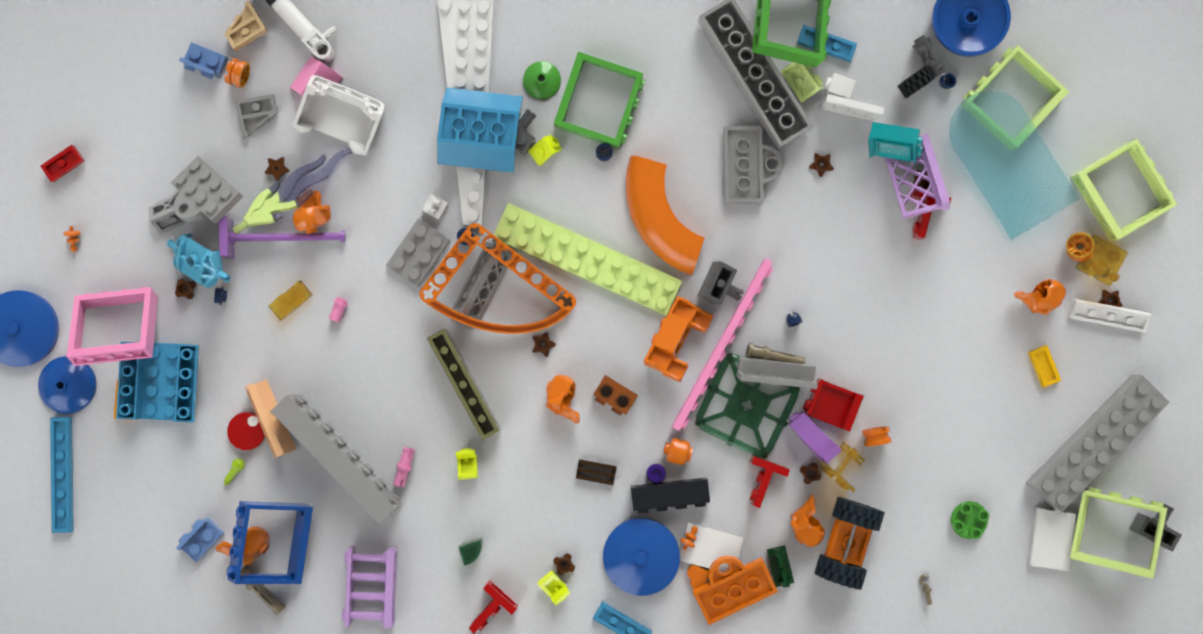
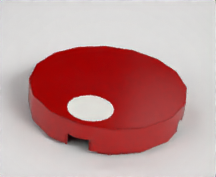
[227,412,265,450]

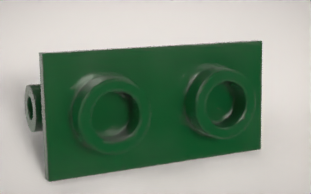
[766,545,794,588]

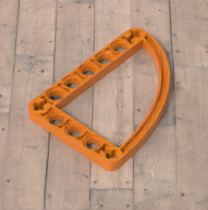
[419,223,576,334]

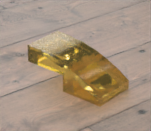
[268,280,313,321]

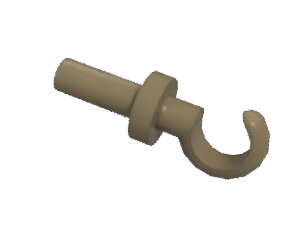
[919,574,932,605]

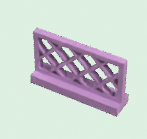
[883,134,950,219]

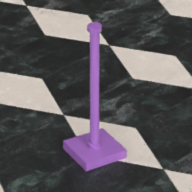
[219,217,345,259]

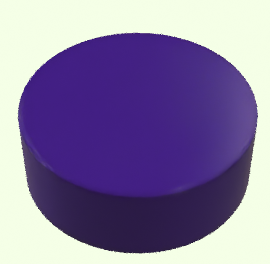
[646,464,666,483]

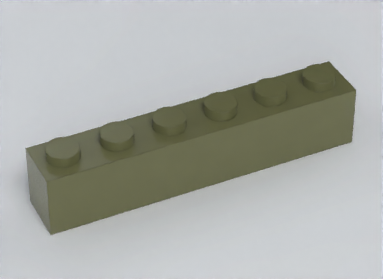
[427,329,501,440]

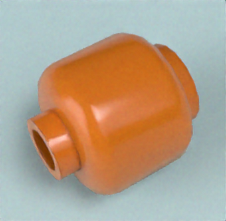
[663,438,693,465]

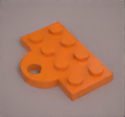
[692,556,778,625]

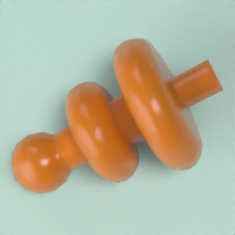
[63,226,81,252]
[680,526,698,550]

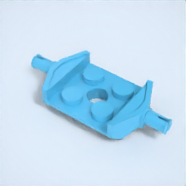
[166,233,231,288]

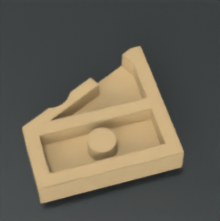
[225,0,268,52]

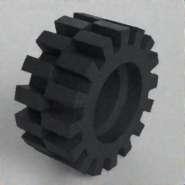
[897,66,935,99]

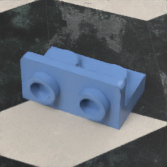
[179,42,228,79]
[176,518,224,562]

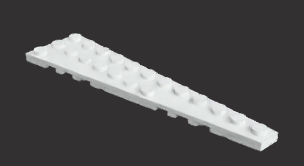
[437,0,494,226]

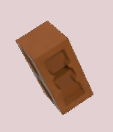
[593,375,638,416]

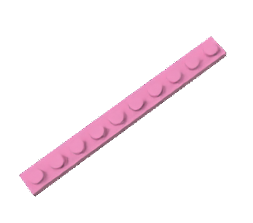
[672,259,773,431]

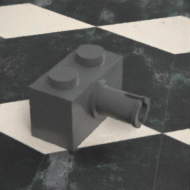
[515,109,537,156]
[697,261,744,305]
[1129,504,1182,552]

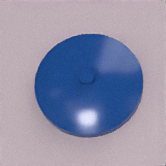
[931,0,1011,57]
[0,290,59,367]
[603,517,680,596]

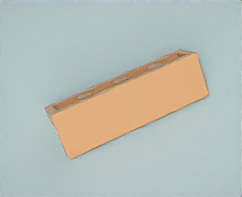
[245,380,296,459]

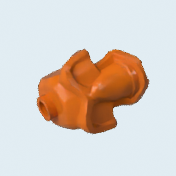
[293,190,331,234]
[1014,279,1066,315]
[546,375,580,424]
[790,495,825,547]
[215,526,270,566]

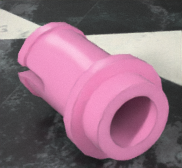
[328,297,348,322]

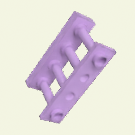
[342,546,397,628]

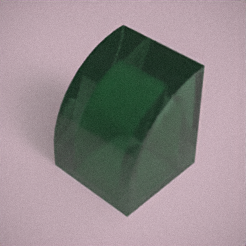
[458,537,483,566]

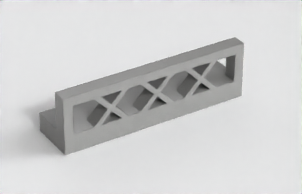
[149,195,189,234]
[452,242,511,320]
[736,357,818,389]

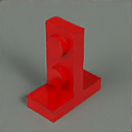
[909,190,952,240]
[749,455,790,508]
[468,580,518,633]

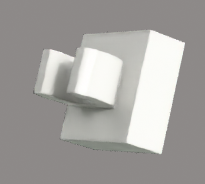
[422,194,448,220]

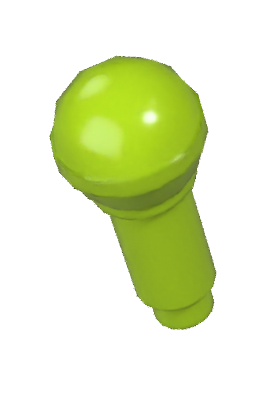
[223,458,245,485]

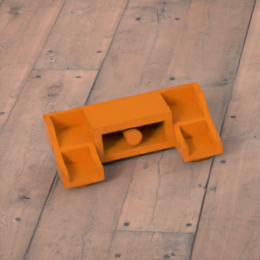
[644,296,714,382]

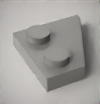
[235,94,278,138]

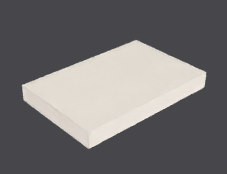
[819,94,884,122]
[1028,508,1076,571]
[680,522,744,571]

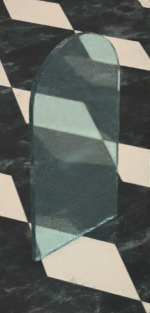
[949,91,1080,240]

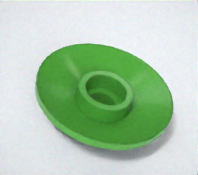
[523,61,561,99]

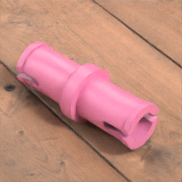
[393,447,415,487]

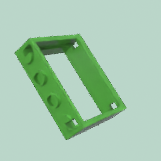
[752,0,831,67]
[554,52,646,149]

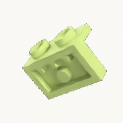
[781,62,824,103]

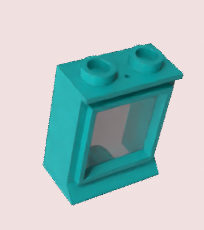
[868,122,923,164]

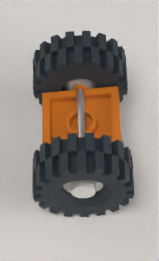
[814,497,885,590]

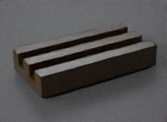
[576,459,617,485]

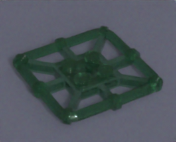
[694,353,800,459]

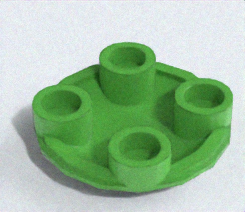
[951,501,989,539]

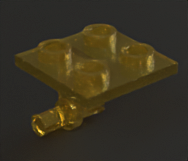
[1076,234,1128,286]
[819,442,865,493]

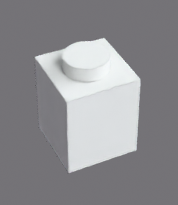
[824,73,856,99]

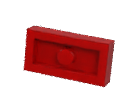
[40,145,85,183]

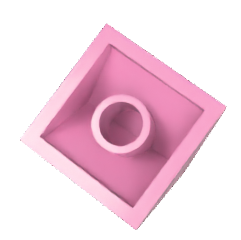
[290,56,343,96]

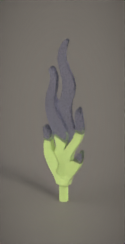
[232,149,353,234]

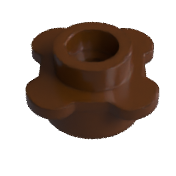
[175,279,196,299]
[800,462,822,484]
[553,553,575,575]

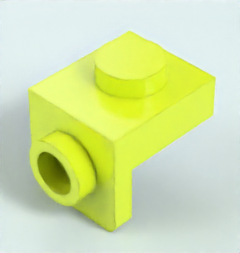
[528,135,562,166]
[455,448,478,480]
[537,570,570,605]

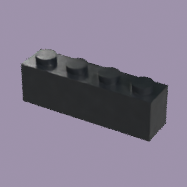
[630,477,710,514]

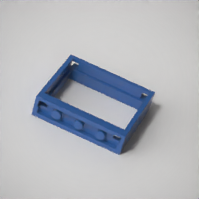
[226,501,313,584]

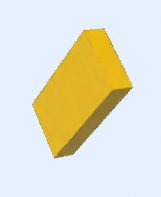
[1027,345,1062,388]

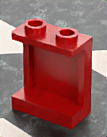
[803,378,864,432]

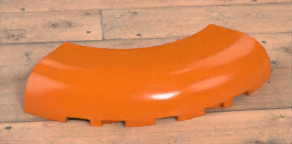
[625,155,705,276]

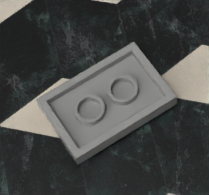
[386,218,451,287]

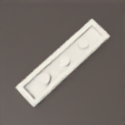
[1068,299,1152,333]

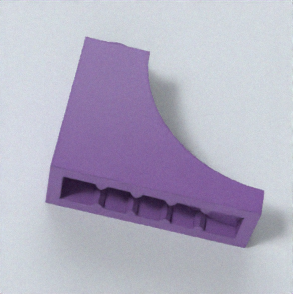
[787,411,842,463]

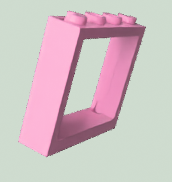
[67,287,158,366]

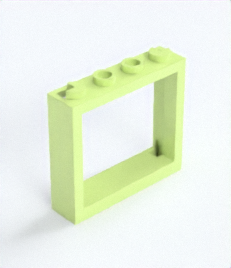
[961,45,1069,151]
[1071,139,1177,242]
[1070,487,1168,579]

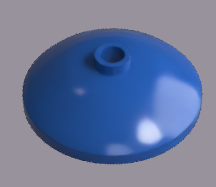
[38,356,97,414]

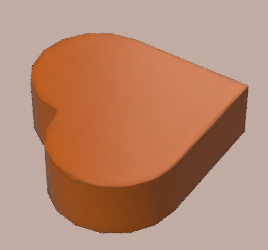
[687,564,708,589]

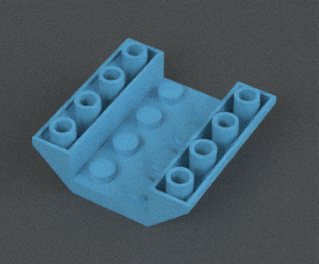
[437,87,523,173]
[116,341,199,423]

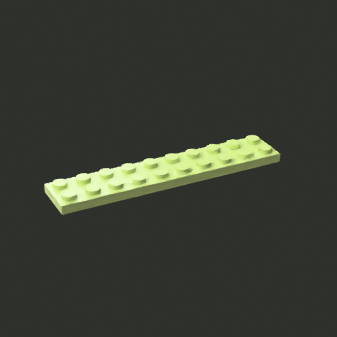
[494,203,682,316]

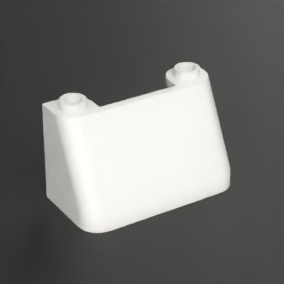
[292,75,385,156]

